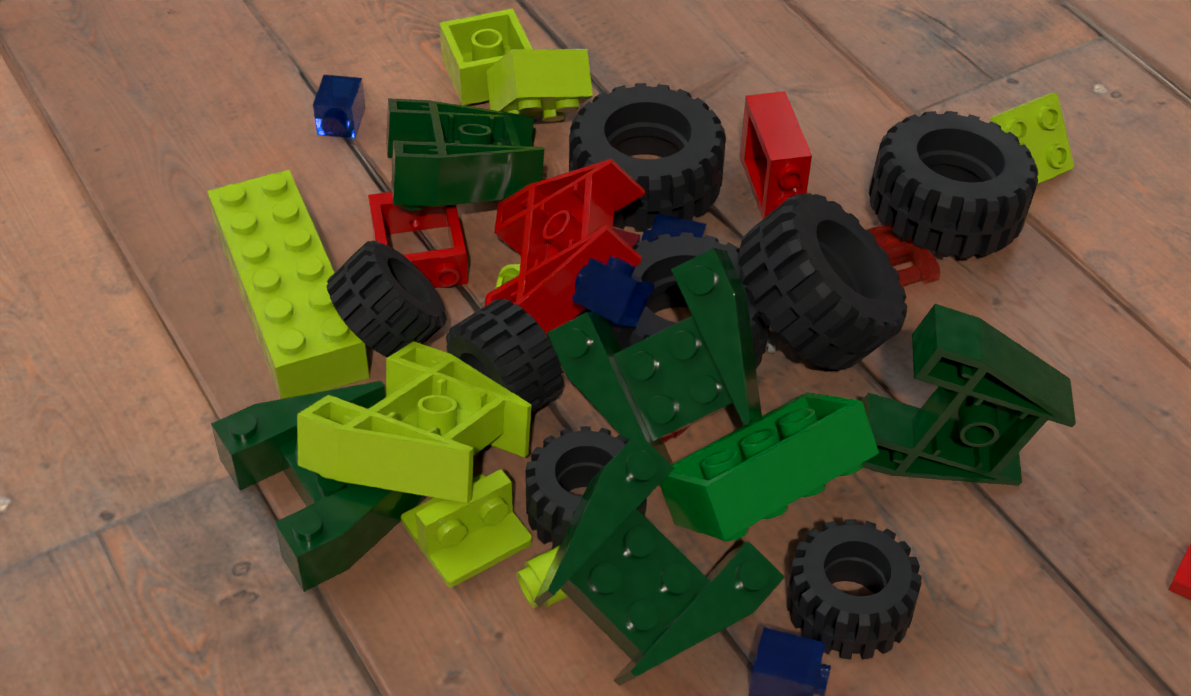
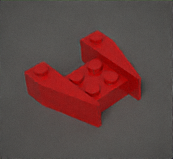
[485,159,645,338]

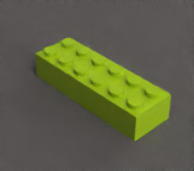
[207,170,370,399]

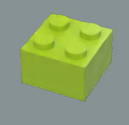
[439,8,533,105]
[486,49,593,122]

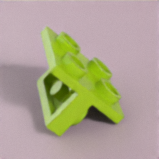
[990,93,1074,184]
[401,469,532,588]

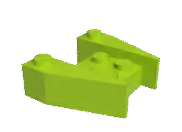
[297,341,532,503]

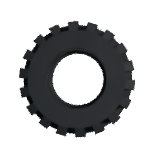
[327,240,447,357]
[446,299,564,414]
[525,426,647,549]
[787,519,922,660]

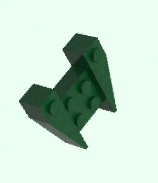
[386,98,545,210]
[547,248,762,464]
[862,304,1076,486]
[211,381,428,592]
[534,433,785,686]

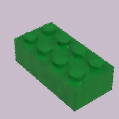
[660,392,879,541]

